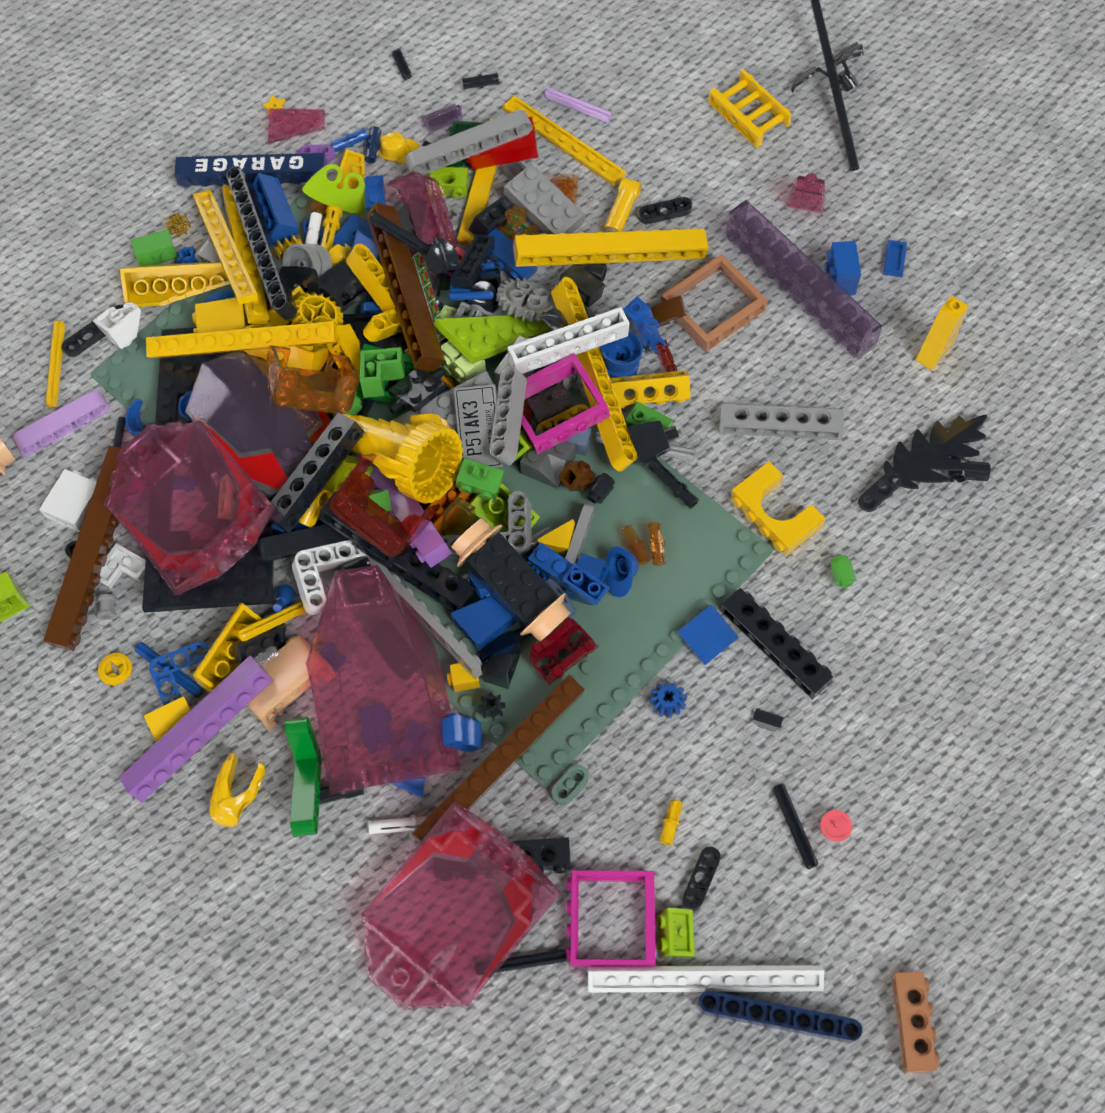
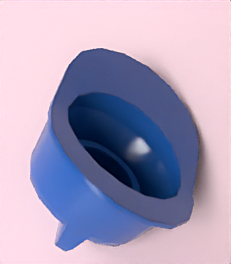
[606,546,639,598]

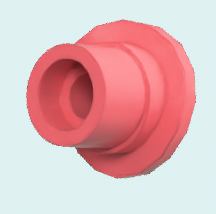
[820,810,852,842]

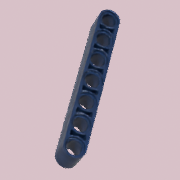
[697,991,863,1043]

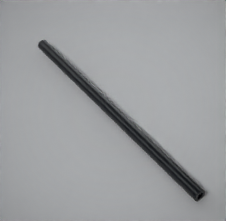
[810,0,859,171]

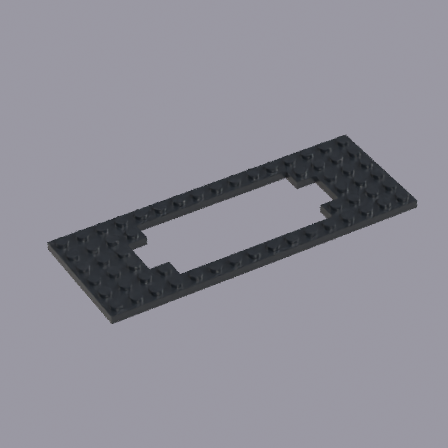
[142,322,279,613]

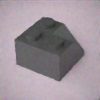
[520,429,576,489]

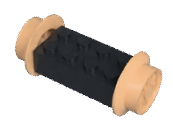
[451,518,571,642]

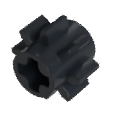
[478,692,506,721]

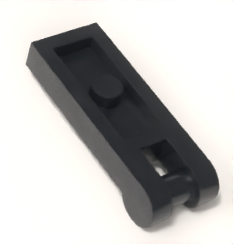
[233,623,288,664]

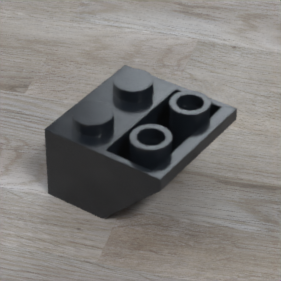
[319,261,368,313]

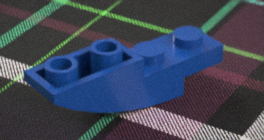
[528,542,610,605]

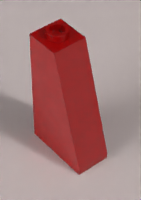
[466,117,539,170]

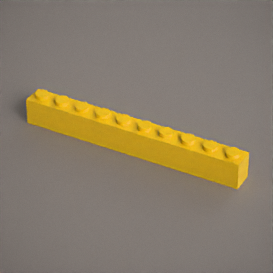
[513,228,709,267]

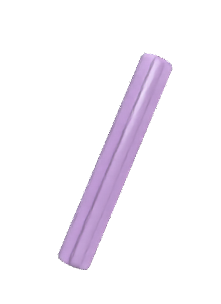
[545,87,612,122]

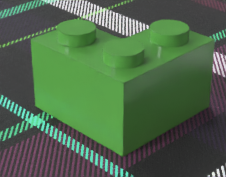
[360,347,405,398]

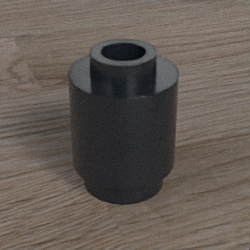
[586,473,615,504]

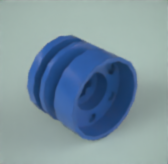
[600,331,643,378]

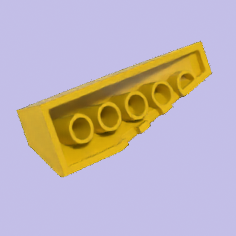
[120,262,230,307]

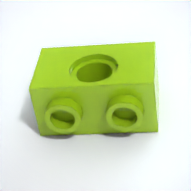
[429,167,469,198]

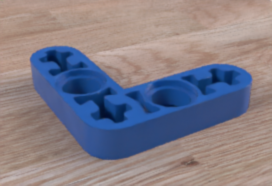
[149,642,210,706]

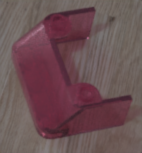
[387,171,458,259]

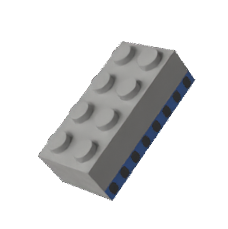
[503,163,585,234]

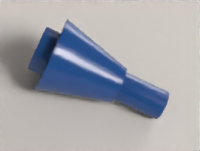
[273,584,296,612]

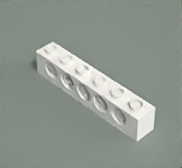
[508,307,630,374]

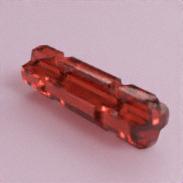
[656,340,678,372]

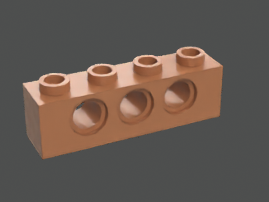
[891,971,940,1074]

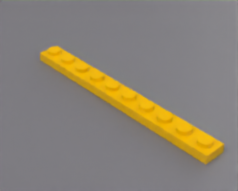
[222,185,269,325]
[193,189,258,305]
[146,321,337,358]

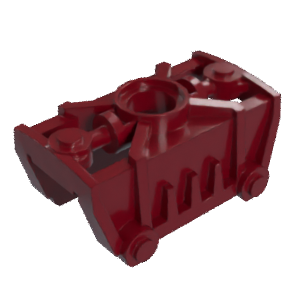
[529,617,599,686]

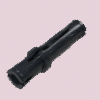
[647,458,699,509]

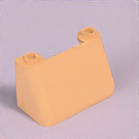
[246,636,335,731]

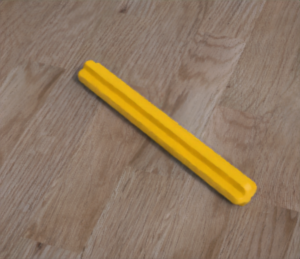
[45,320,65,408]

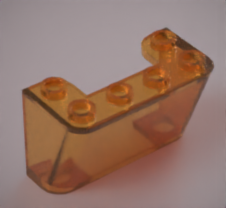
[267,345,360,414]

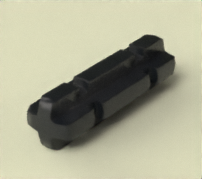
[392,49,412,80]

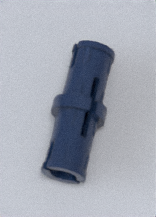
[364,126,381,164]

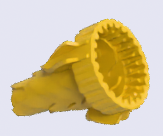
[343,413,463,504]

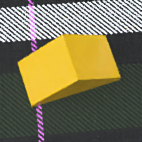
[537,519,575,557]

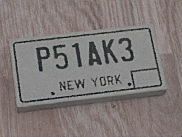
[454,384,504,468]

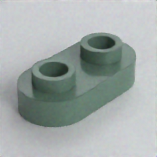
[552,765,589,805]

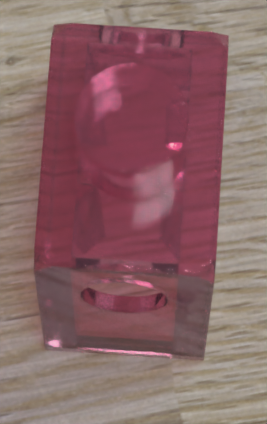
[787,173,826,214]

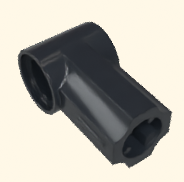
[948,457,991,483]

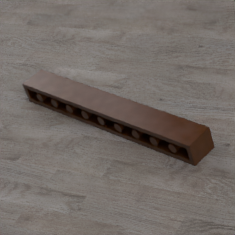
[366,202,445,372]
[43,445,139,651]
[412,675,585,846]

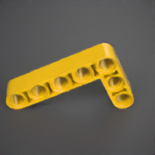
[346,244,403,342]

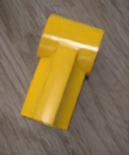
[298,488,332,528]

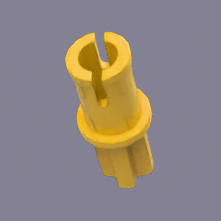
[659,800,683,846]

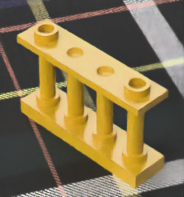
[708,69,792,148]

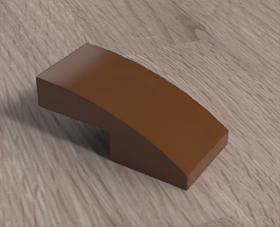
[651,295,687,327]

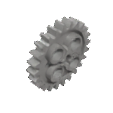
[496,277,556,322]

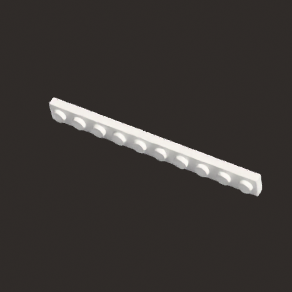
[588,965,824,992]

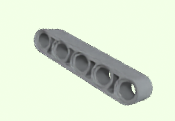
[490,366,527,466]

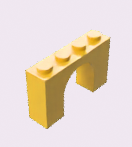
[731,461,826,556]

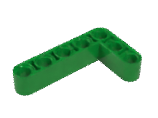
[285,716,322,838]

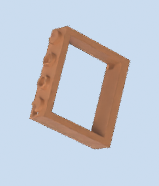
[661,254,768,352]

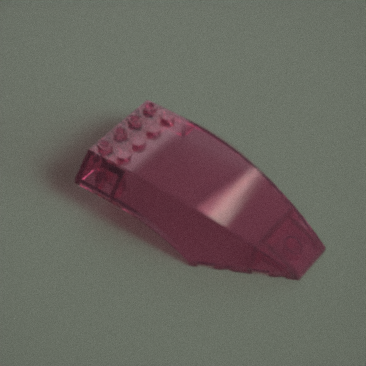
[305,565,461,794]

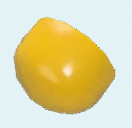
[328,243,352,267]

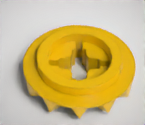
[98,653,133,687]

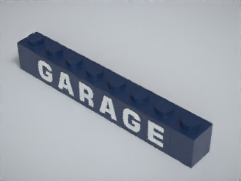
[174,153,327,187]

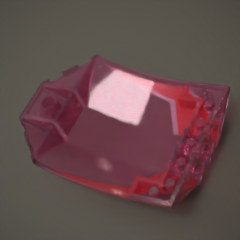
[104,420,275,595]
[361,802,561,1010]

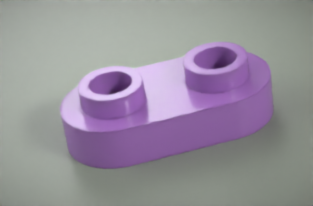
[298,144,336,163]

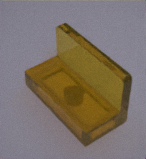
[442,497,475,536]

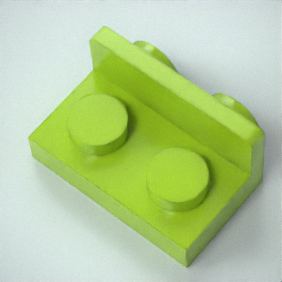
[656,908,695,958]

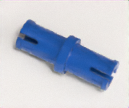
[330,128,369,153]

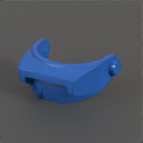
[125,399,155,440]

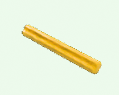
[237,601,306,642]

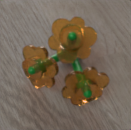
[497,206,539,241]

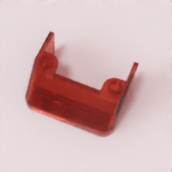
[330,453,441,557]

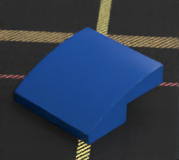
[678,604,739,665]

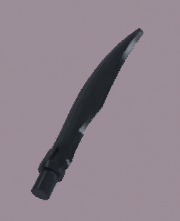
[479,624,533,663]

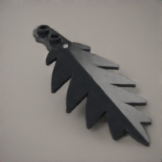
[858,414,987,512]

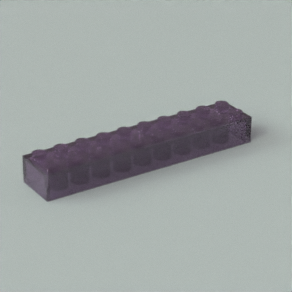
[726,200,882,359]

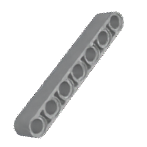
[405,110,532,177]

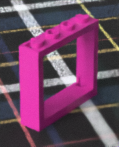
[521,353,610,455]
[566,870,655,968]

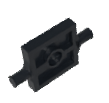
[388,367,446,414]

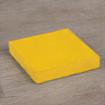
[144,696,191,743]

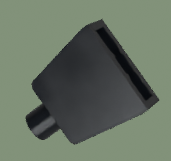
[628,421,679,466]

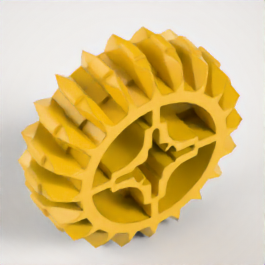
[289,292,343,326]

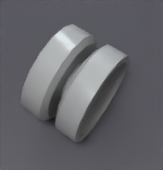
[282,243,332,287]

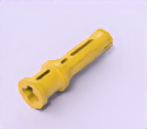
[321,205,343,251]

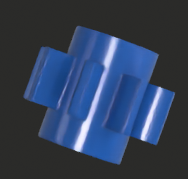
[176,247,199,263]

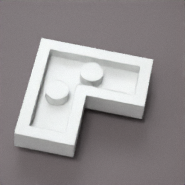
[100,543,145,589]

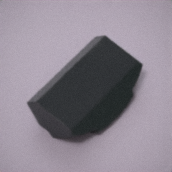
[752,708,783,731]

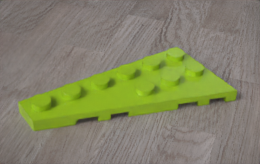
[433,315,552,364]

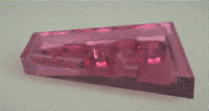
[268,108,325,145]

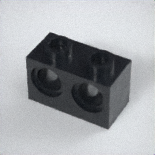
[468,198,513,236]

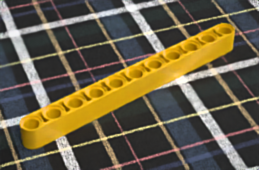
[551,277,637,472]

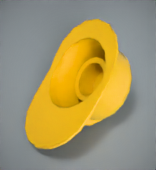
[378,132,420,163]

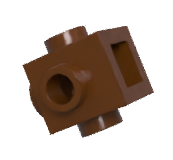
[558,461,595,492]

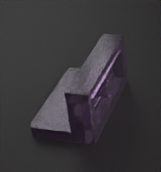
[422,103,463,134]

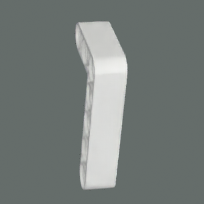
[292,539,382,615]

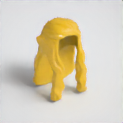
[209,752,266,827]

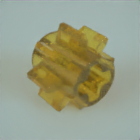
[166,213,191,237]

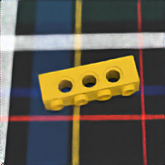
[610,370,691,408]

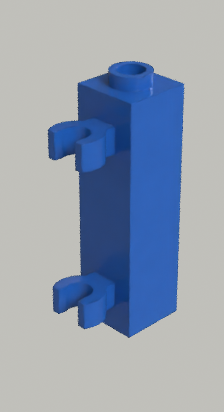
[623,296,666,354]

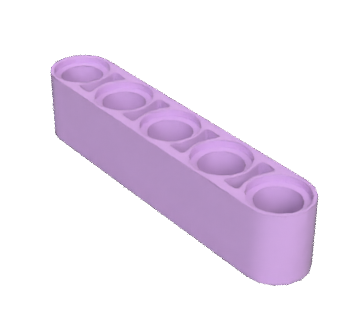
[13,390,110,456]

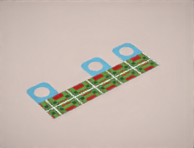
[412,252,446,342]

